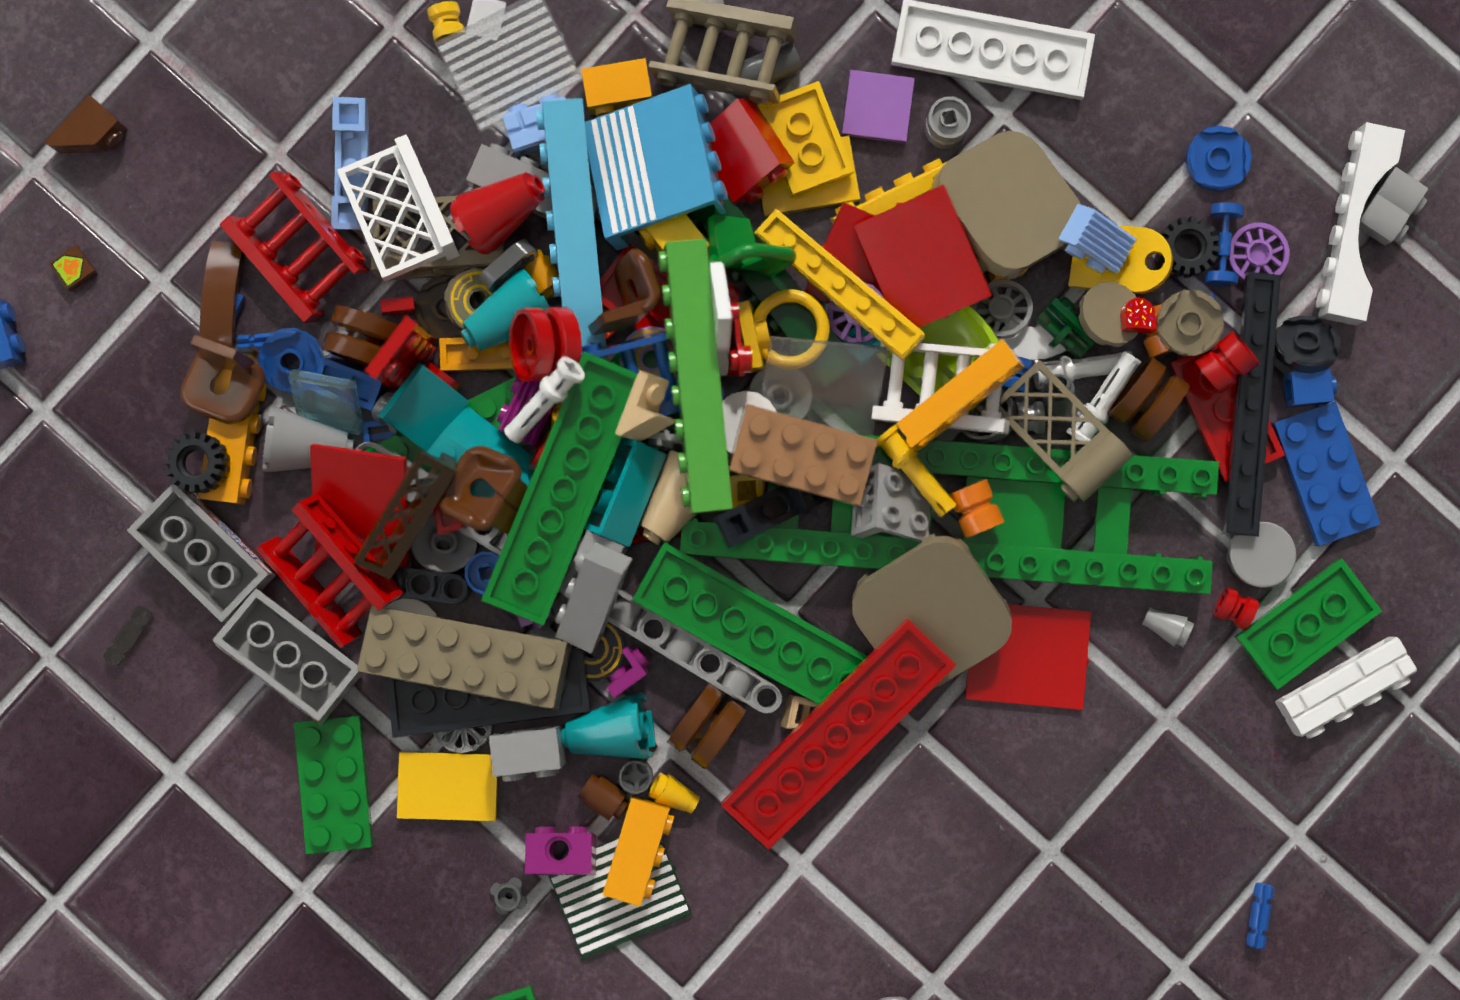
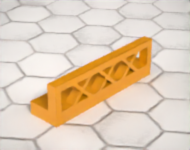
[896,339,1025,451]

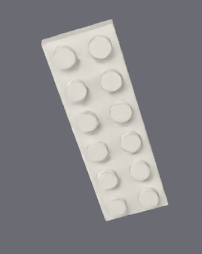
[891,0,1095,100]

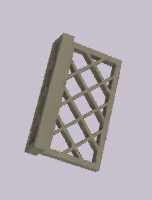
[371,196,505,281]

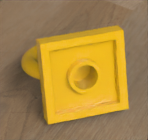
[738,289,830,373]

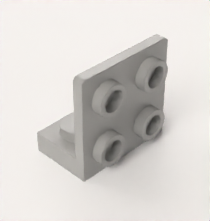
[851,463,930,543]

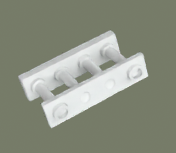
[872,343,1018,435]

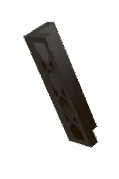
[354,450,457,579]

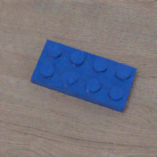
[1271,401,1381,546]

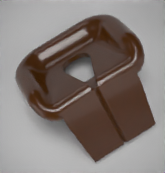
[588,249,661,335]
[180,335,265,424]
[438,446,528,536]

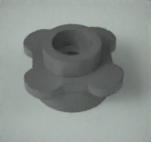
[490,877,527,915]

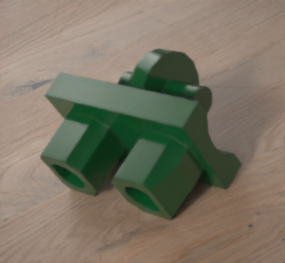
[1035,297,1096,360]

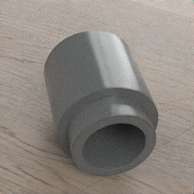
[1041,374,1078,423]

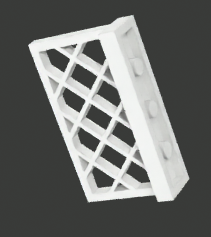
[337,134,460,282]

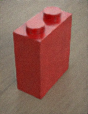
[710,99,795,204]

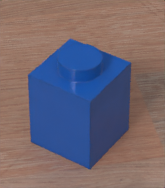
[1282,368,1337,408]

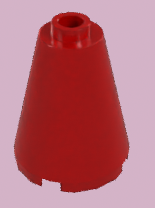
[450,172,545,255]

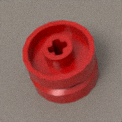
[509,307,582,382]

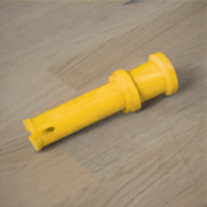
[876,424,957,518]

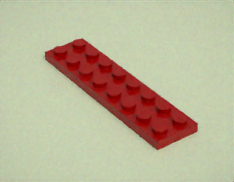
[721,617,956,850]

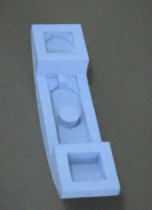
[331,97,370,230]

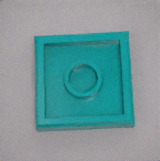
[378,362,469,452]

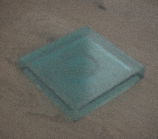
[288,369,364,435]

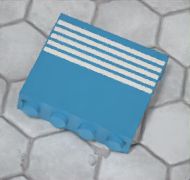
[585,84,728,250]

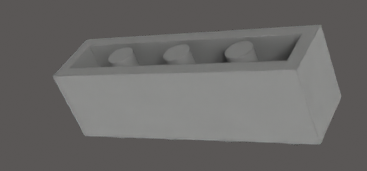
[466,143,599,221]

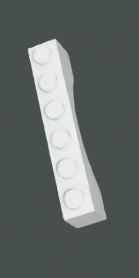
[1316,122,1405,326]

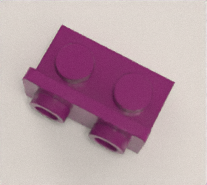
[606,646,650,698]

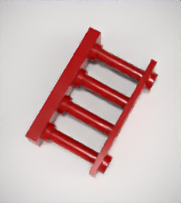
[219,171,370,323]
[256,493,403,648]

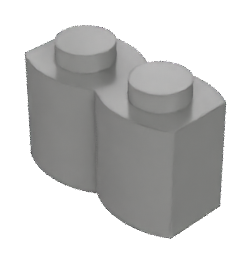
[1359,166,1428,246]

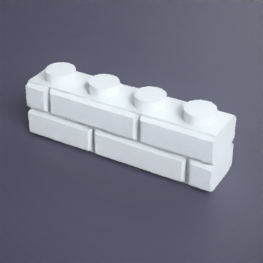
[1275,636,1417,739]

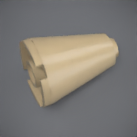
[640,450,698,545]

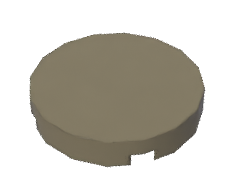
[1079,282,1138,347]
[1156,290,1224,356]

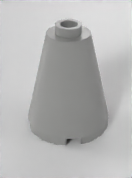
[262,407,354,472]

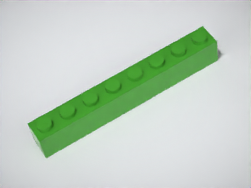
[658,239,733,514]

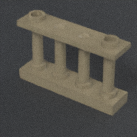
[649,0,799,104]

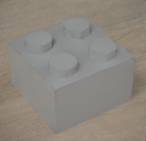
[489,724,567,782]

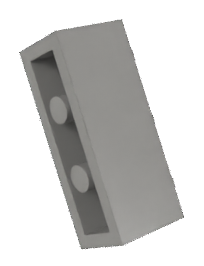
[555,542,632,654]

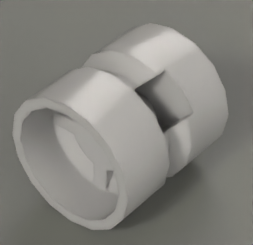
[924,97,971,149]

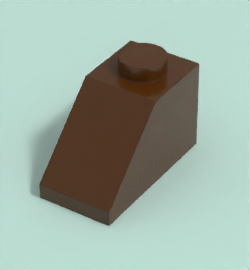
[45,95,128,154]

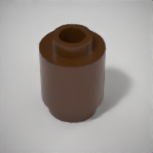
[578,774,629,821]

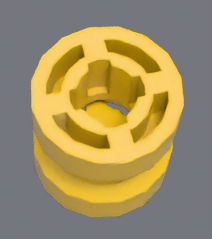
[427,1,465,44]

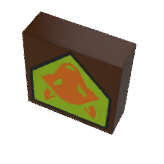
[49,245,97,291]

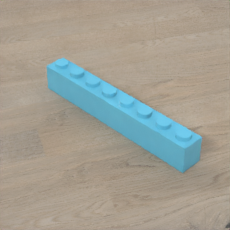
[536,98,607,360]

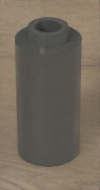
[739,42,803,84]

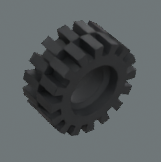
[1158,216,1220,278]
[163,432,230,493]

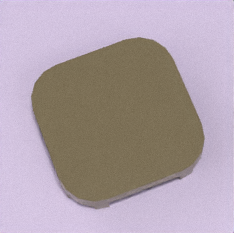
[932,131,1081,281]
[852,534,1012,688]

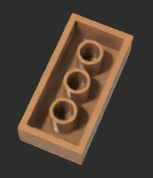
[728,404,878,506]

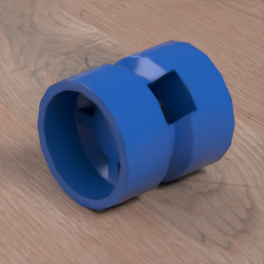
[465,552,499,594]

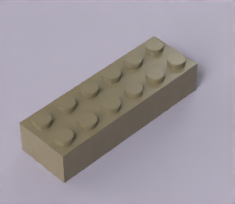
[357,605,572,711]

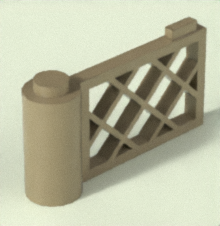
[999,360,1133,502]

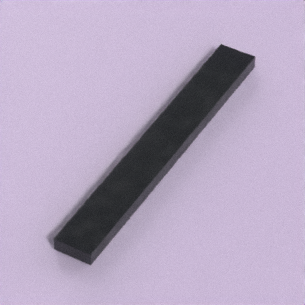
[1223,272,1281,537]

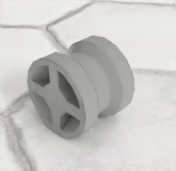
[1015,401,1045,435]

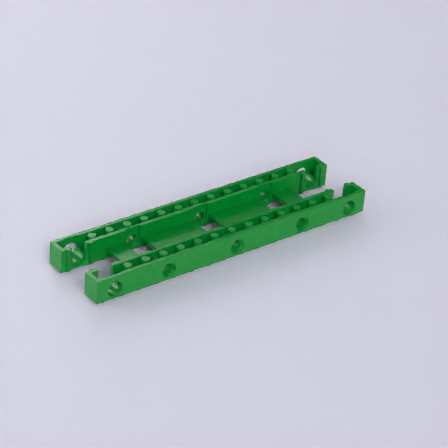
[680,434,1219,594]

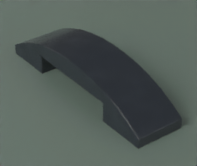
[714,486,829,549]

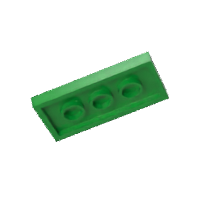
[1234,558,1382,690]
[294,715,374,854]

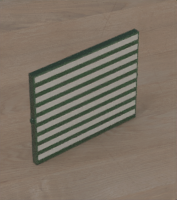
[548,836,692,960]

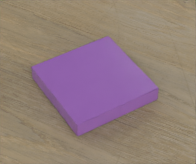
[842,70,915,144]

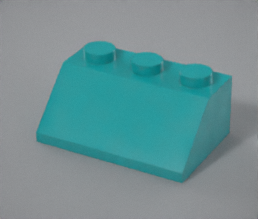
[427,406,534,498]
[584,437,667,547]

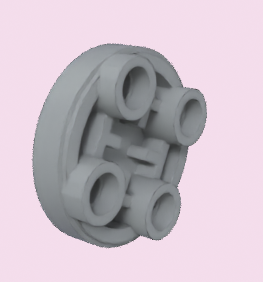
[1226,522,1296,587]

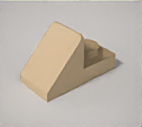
[615,370,675,442]

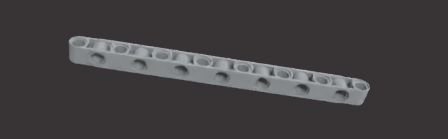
[355,442,782,713]

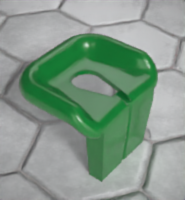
[708,215,796,277]

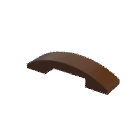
[199,241,245,370]

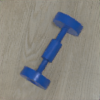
[1205,203,1244,286]

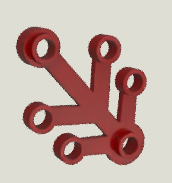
[727,283,753,377]

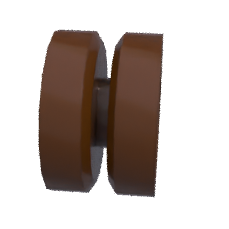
[321,305,399,367]
[1107,357,1190,442]
[667,683,747,769]

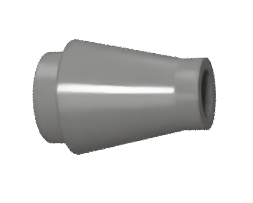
[1142,607,1194,647]

